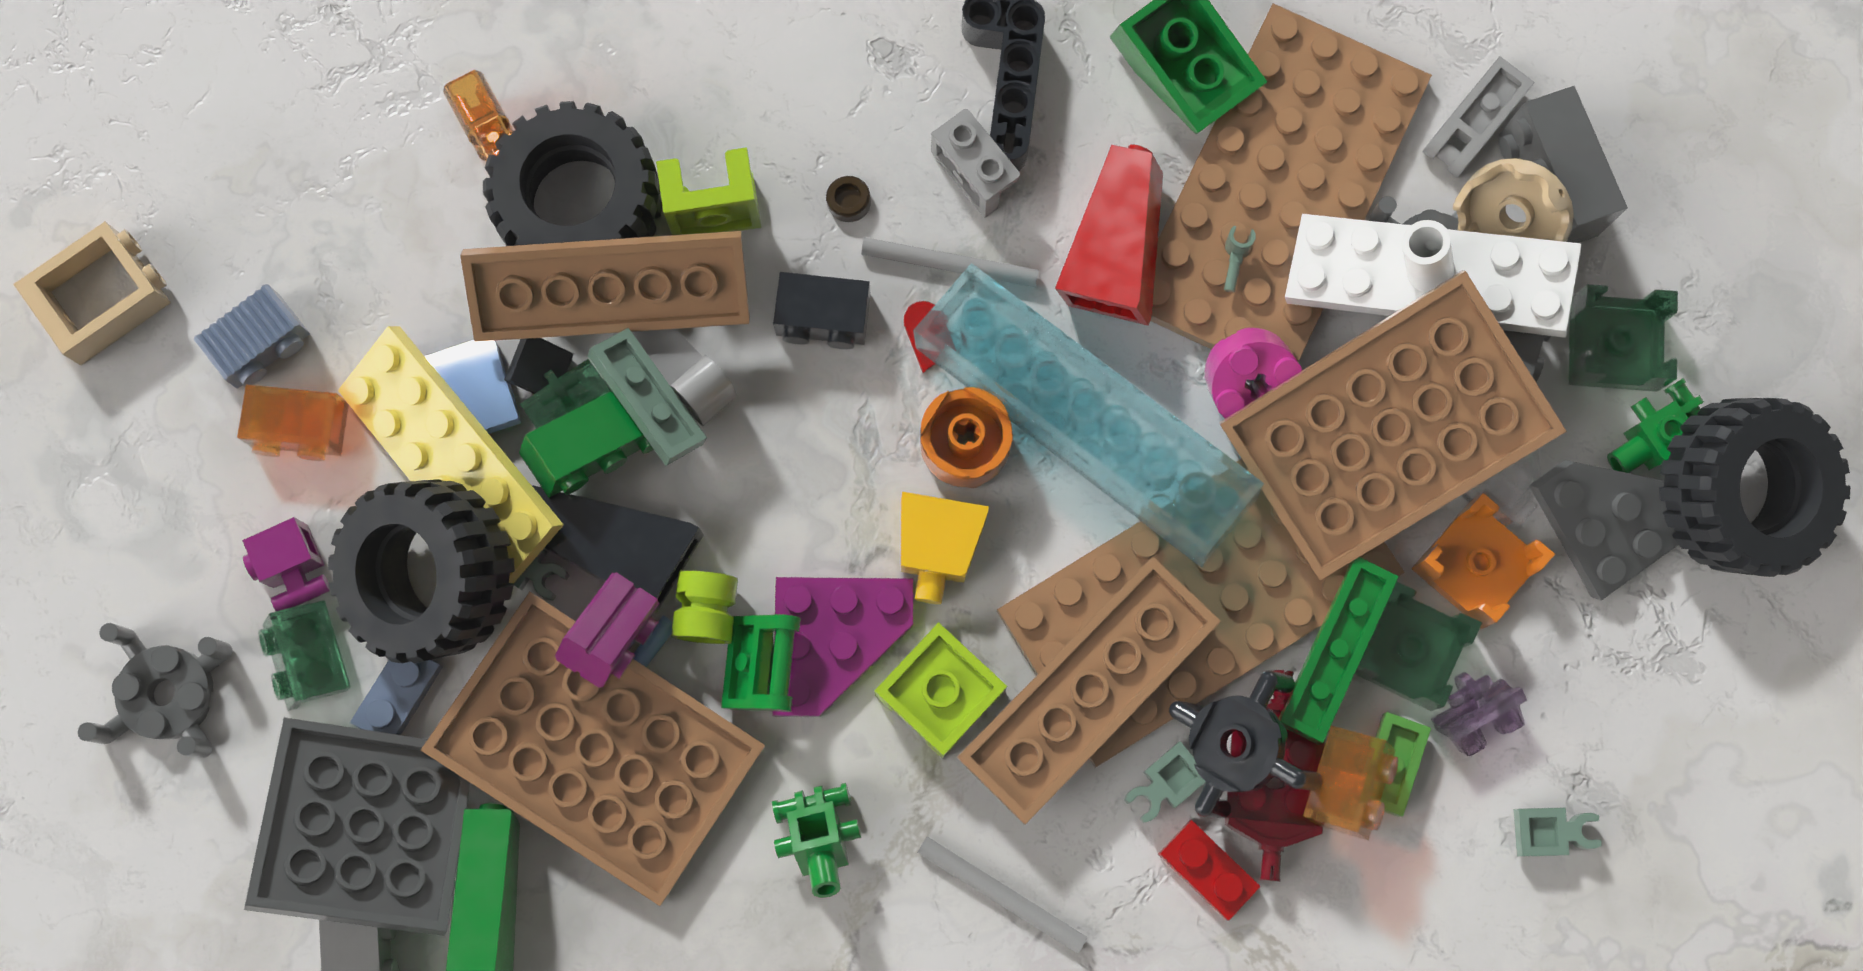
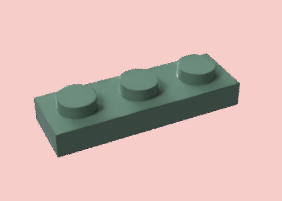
[587,328,707,466]

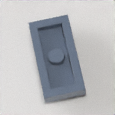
[350,660,443,735]

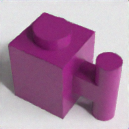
[242,517,330,614]

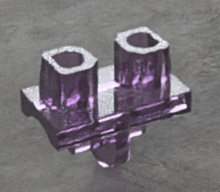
[1431,672,1527,756]

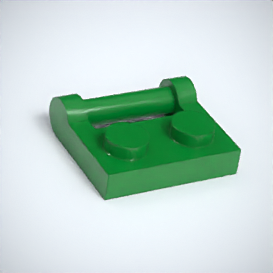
[721,614,801,712]

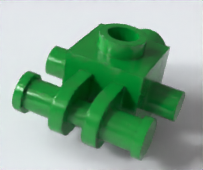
[1607,378,1704,473]
[772,783,861,898]

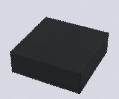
[504,338,574,401]

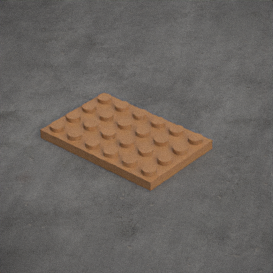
[1219,270,1567,580]
[421,591,765,906]

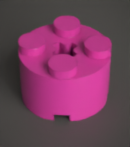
[1204,328,1302,419]

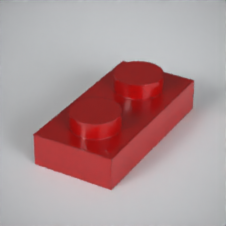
[1158,820,1261,921]

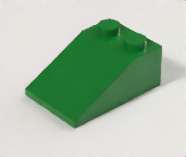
[1110,0,1267,134]

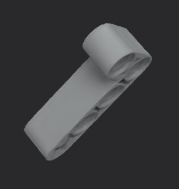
[614,329,737,426]

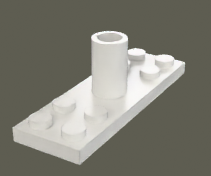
[1285,214,1582,338]

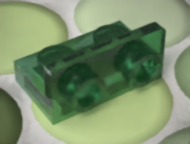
[258,600,351,711]

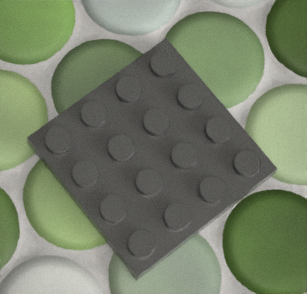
[244,717,470,936]

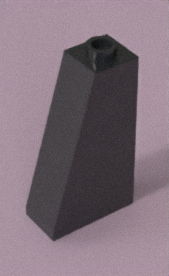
[532,485,704,613]

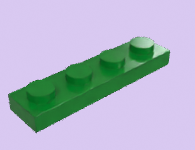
[1279,557,1399,745]

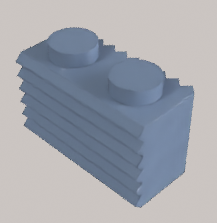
[194,284,310,389]

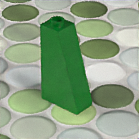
[446,803,520,971]

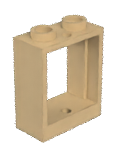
[13,221,171,365]

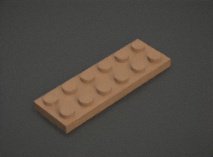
[460,231,750,342]
[957,557,1221,825]

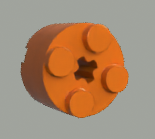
[920,387,1013,488]

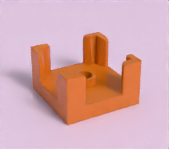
[1411,493,1555,629]

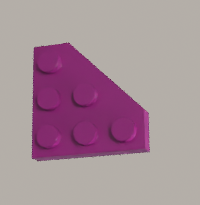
[772,577,914,717]

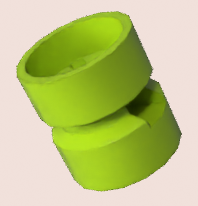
[671,571,738,644]

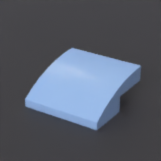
[425,340,521,434]

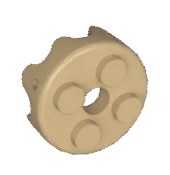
[1453,158,1574,242]

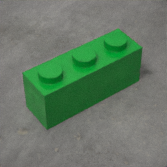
[519,391,654,498]

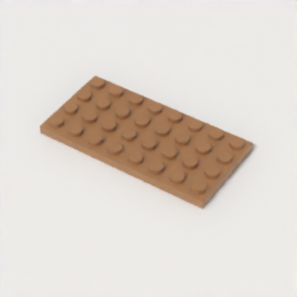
[1151,3,1432,362]
[996,458,1405,768]

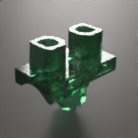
[520,359,611,429]

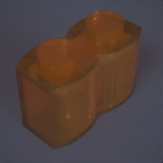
[443,70,514,161]

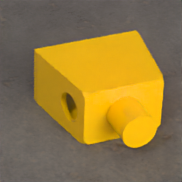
[901,491,989,604]

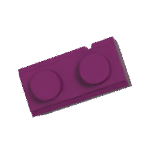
[555,572,660,688]

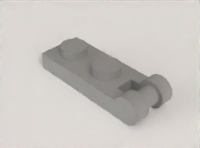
[1422,56,1535,178]

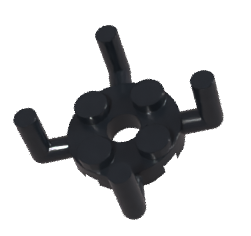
[1169,670,1323,818]

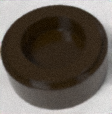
[826,176,871,222]

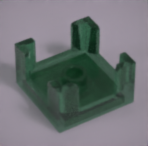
[1568,284,1678,392]
[1355,582,1482,711]

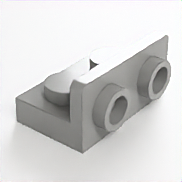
[931,109,1020,218]

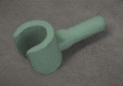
[1224,226,1256,293]

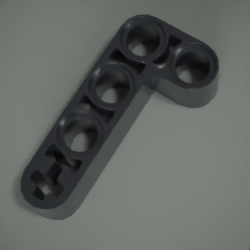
[961,0,1045,171]

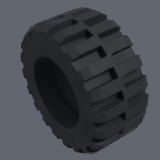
[483,101,662,246]
[1659,398,1851,577]
[328,479,515,664]

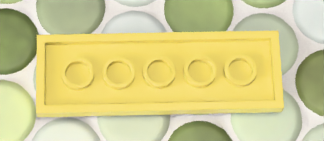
[338,326,564,584]

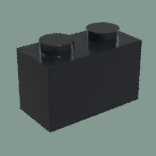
[773,272,871,349]

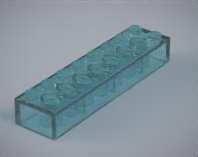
[913,263,1264,568]

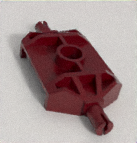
[1225,670,1329,882]

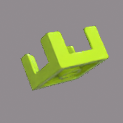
[656,147,762,235]
[874,622,1008,759]

